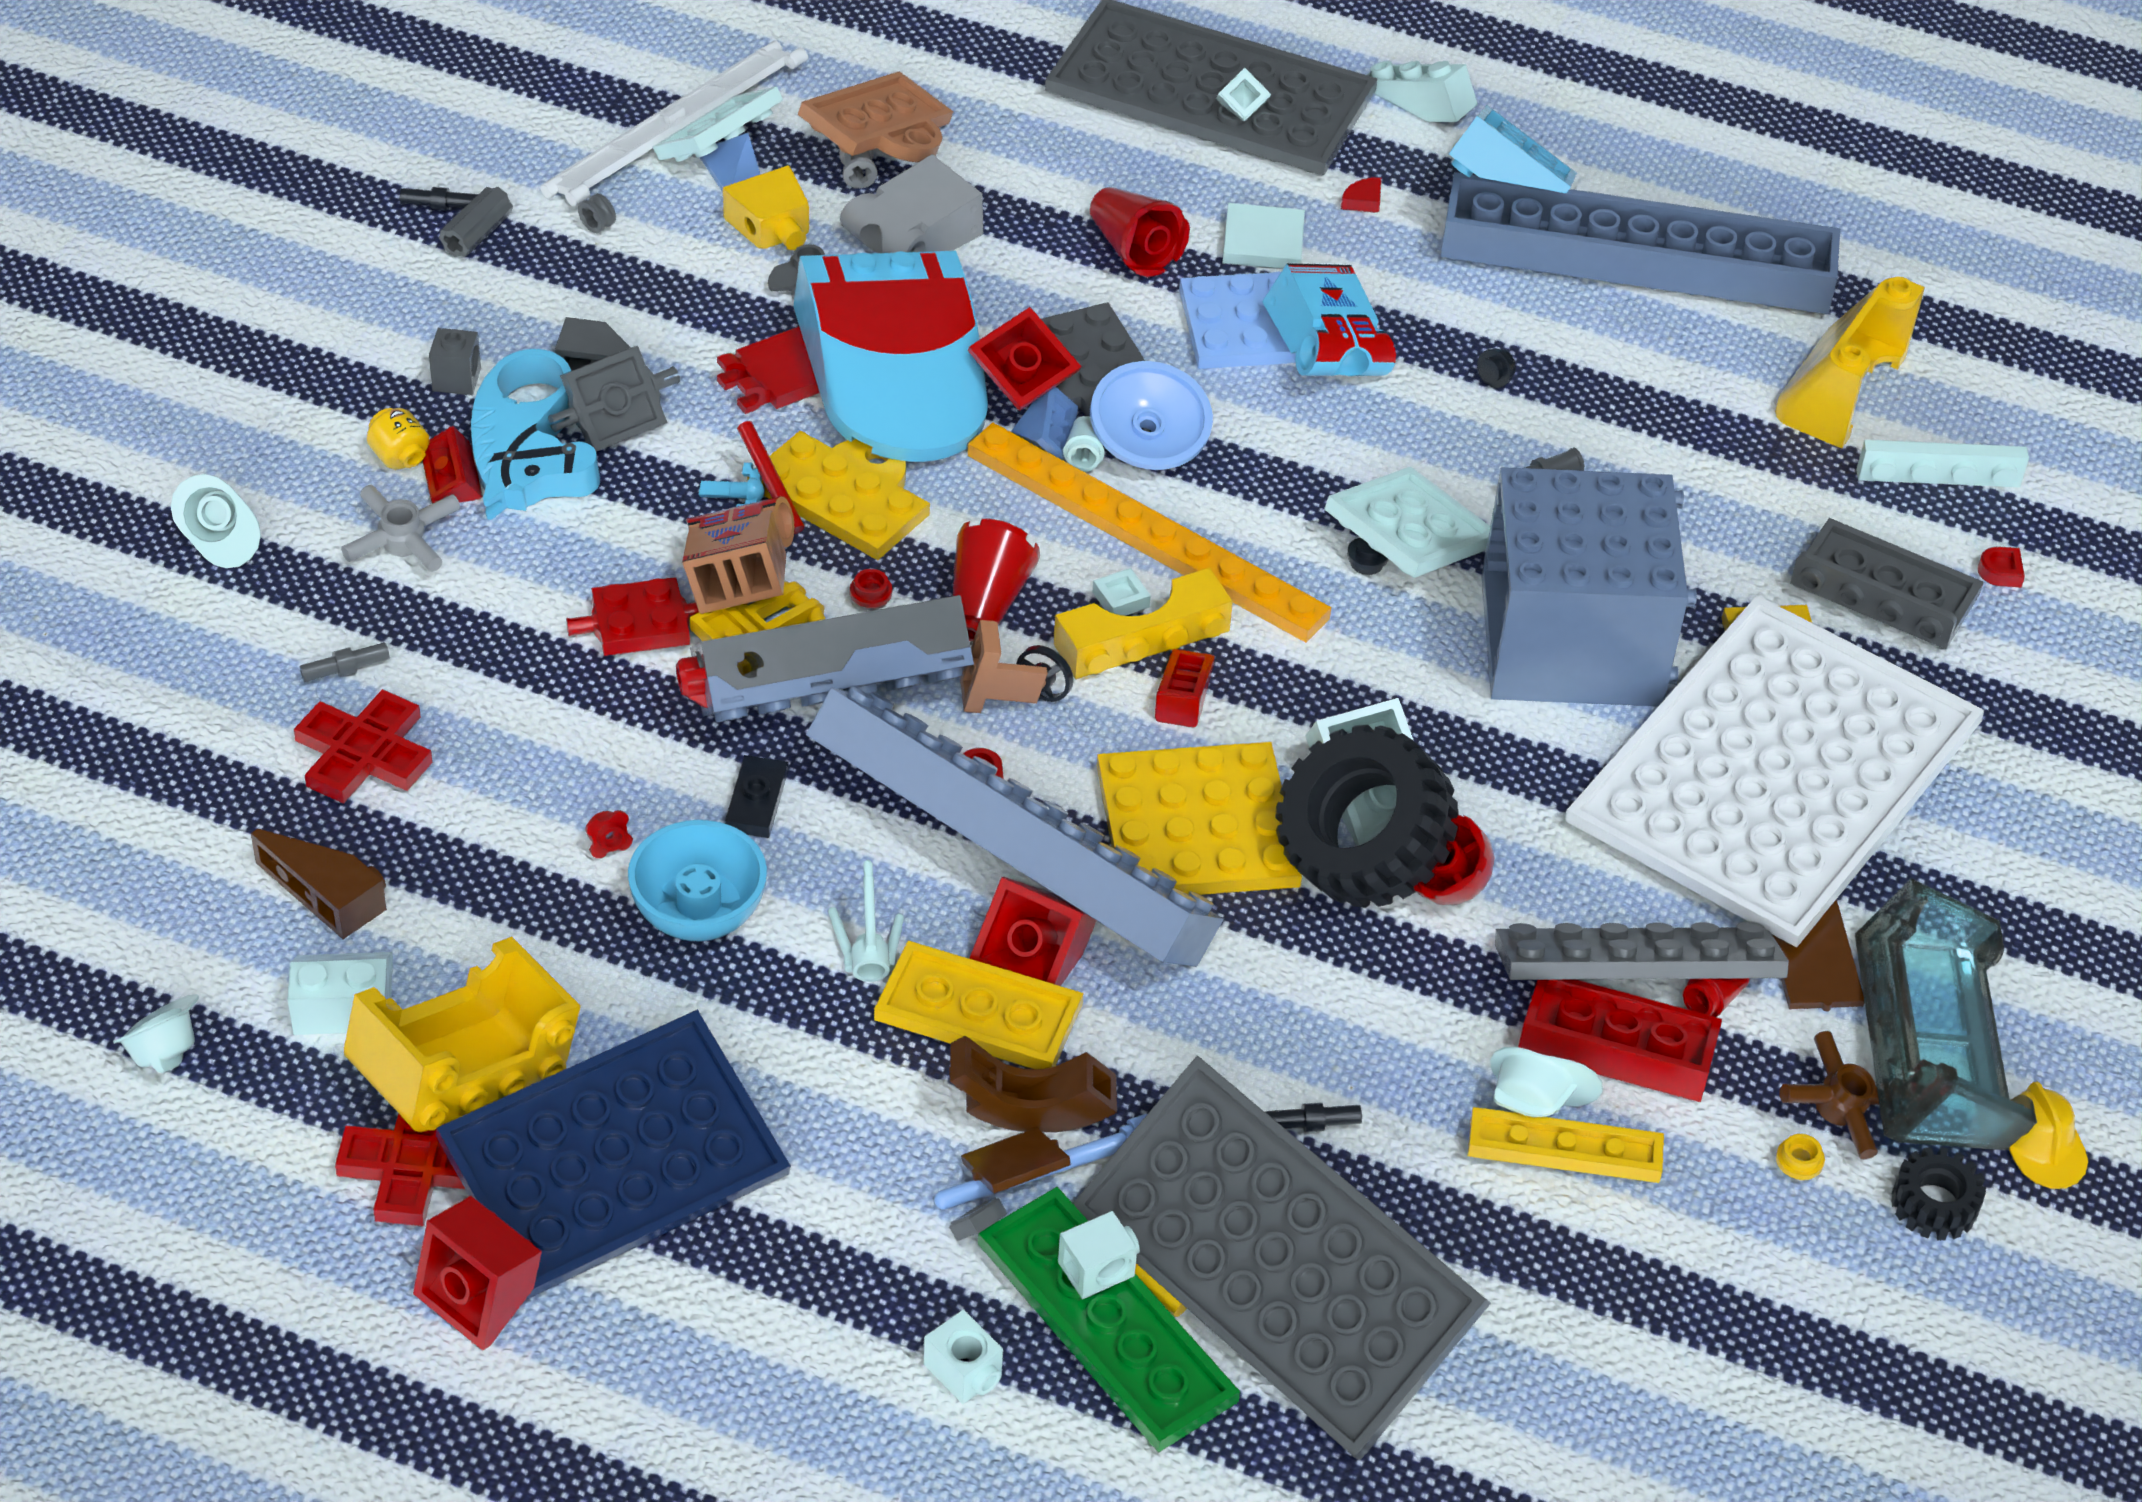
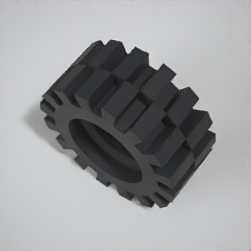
[1891,1147,1986,1240]

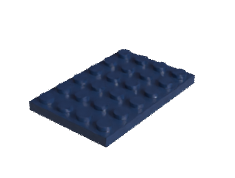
[436,1009,791,1299]

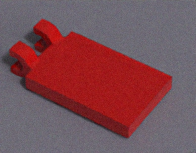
[717,326,820,414]

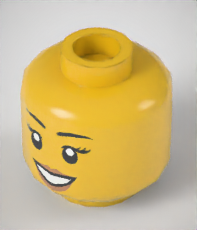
[367,408,429,470]

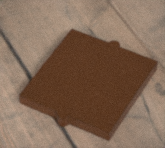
[961,1127,1071,1194]

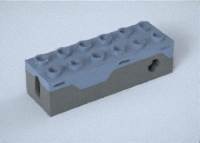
[676,595,974,723]

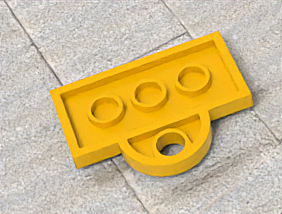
[747,430,930,561]

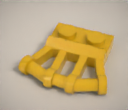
[690,581,826,676]

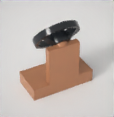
[960,620,1074,713]

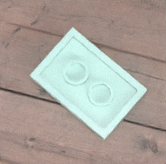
[653,86,783,162]

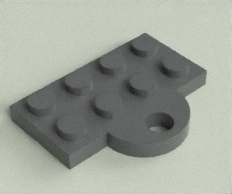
[1041,302,1145,417]

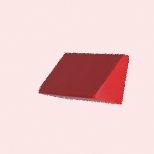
[422,426,483,504]

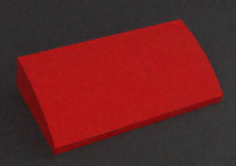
[1518,979,1722,1103]

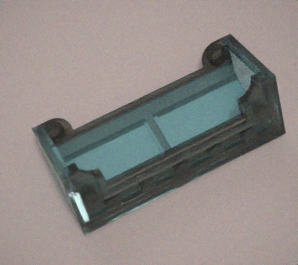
[1855,878,2037,1150]

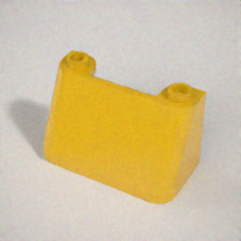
[1775,276,1925,449]

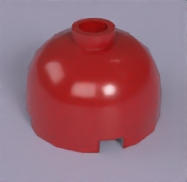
[1414,815,1495,905]

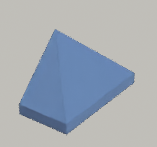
[699,133,760,192]
[1011,387,1078,462]

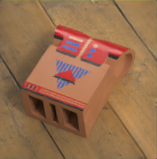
[682,496,794,614]

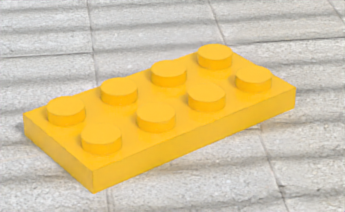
[874,940,1084,1069]

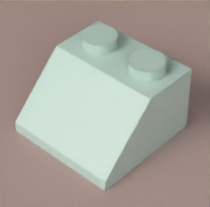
[288,952,393,1035]

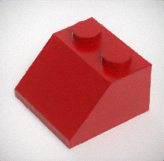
[413,1196,542,1351]

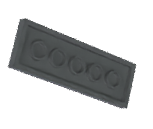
[1495,922,1789,980]

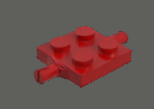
[566,577,699,656]

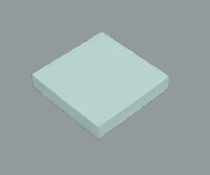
[1223,203,1305,269]

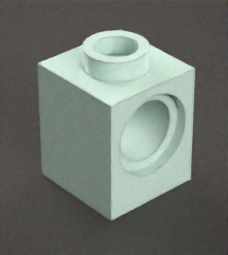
[1058,1211,1140,1299]
[924,1309,1003,1404]

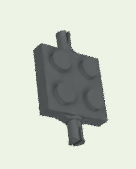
[548,345,680,451]

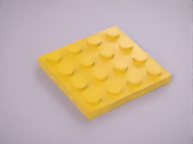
[1096,742,1302,895]

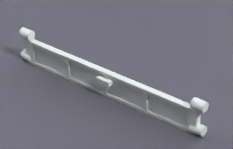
[540,40,808,206]

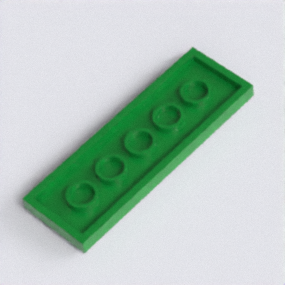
[978,1186,1240,1453]

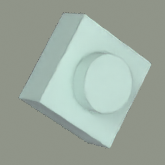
[1092,568,1151,616]

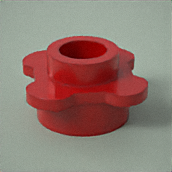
[585,810,633,858]

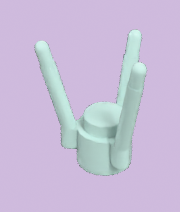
[828,860,904,982]

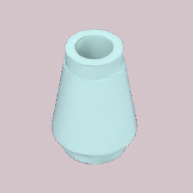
[1063,416,1104,472]

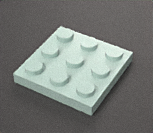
[1324,466,1490,578]

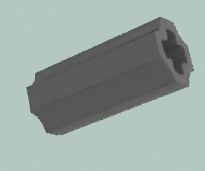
[439,187,513,258]

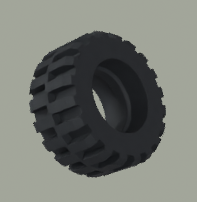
[1275,725,1459,908]

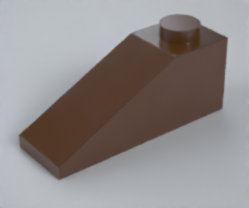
[251,828,387,939]

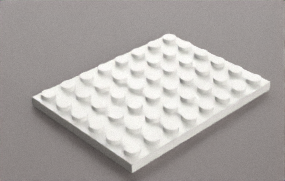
[1566,596,1984,947]

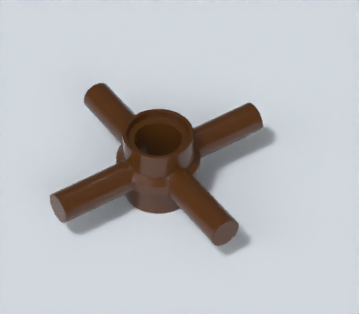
[1779,1031,1911,1160]

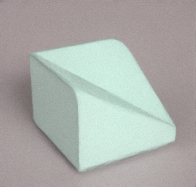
[1216,68,1271,122]

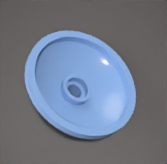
[1090,361,1213,470]

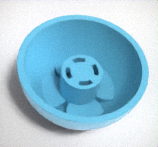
[628,820,767,941]

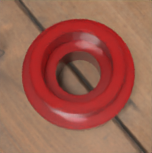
[850,569,892,608]

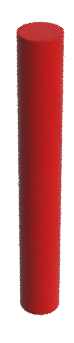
[737,421,805,534]

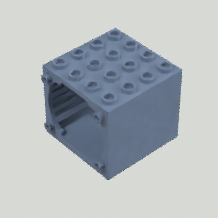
[1481,467,1697,706]

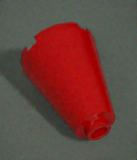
[1090,187,1190,277]
[953,518,1040,642]

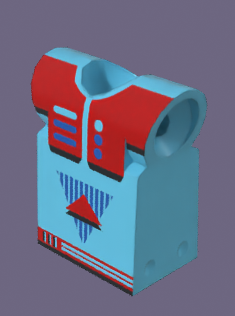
[1262,263,1396,376]

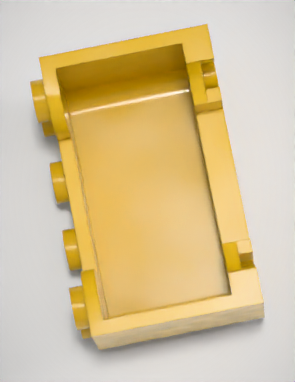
[344,937,581,1132]

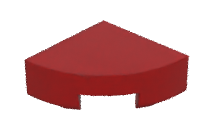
[1341,177,1382,213]

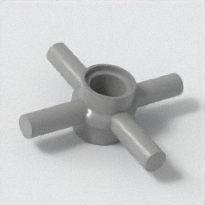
[341,485,460,572]

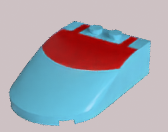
[793,251,988,462]

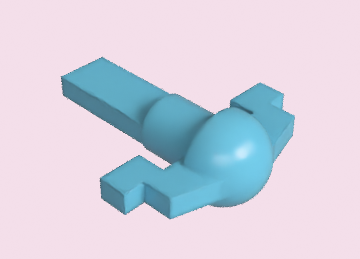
[699,462,765,507]

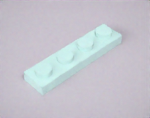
[1856,440,2029,487]

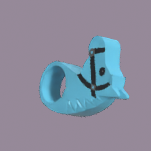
[471,349,600,520]

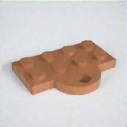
[797,71,954,162]

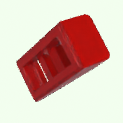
[1155,649,1215,727]

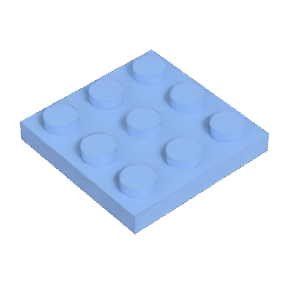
[1179,271,1296,369]

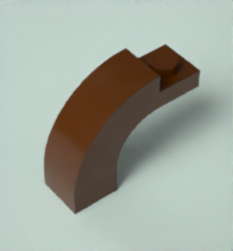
[949,1035,1117,1132]

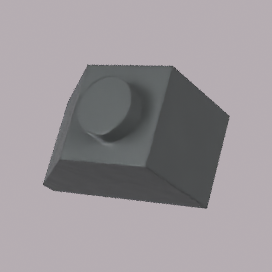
[555,317,630,371]

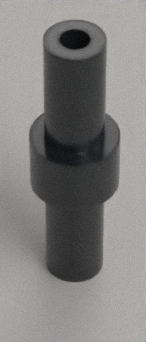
[400,187,478,211]
[1265,1102,1362,1132]

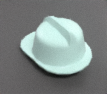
[171,474,261,568]
[113,994,199,1073]
[1490,1047,1603,1118]

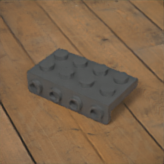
[1790,518,1984,649]

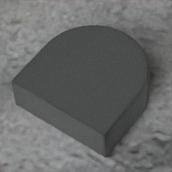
[949,1197,1008,1241]

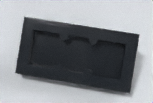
[725,755,788,838]

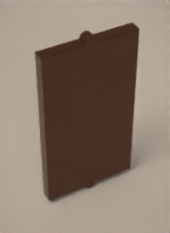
[1772,899,1865,1012]

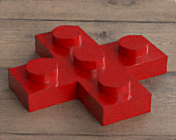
[294,689,433,804]
[335,1113,465,1226]

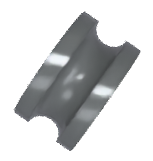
[578,193,616,234]

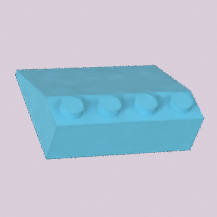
[1449,105,1577,193]

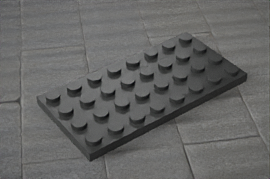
[1045,0,1378,176]
[1073,1055,1491,1460]

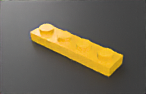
[1467,1107,1664,1183]

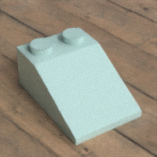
[1305,698,1414,846]

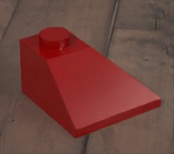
[967,307,1082,411]
[969,877,1097,986]

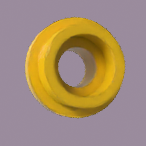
[1776,1134,1825,1180]

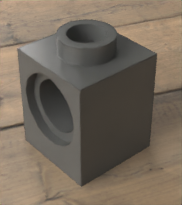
[429,328,481,396]

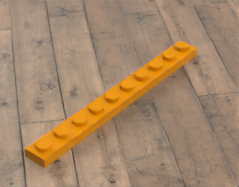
[967,422,1332,643]

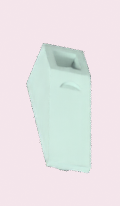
[1367,61,1478,122]

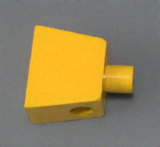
[723,165,809,250]

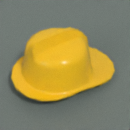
[1996,1081,2088,1189]

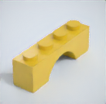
[1053,568,1233,679]

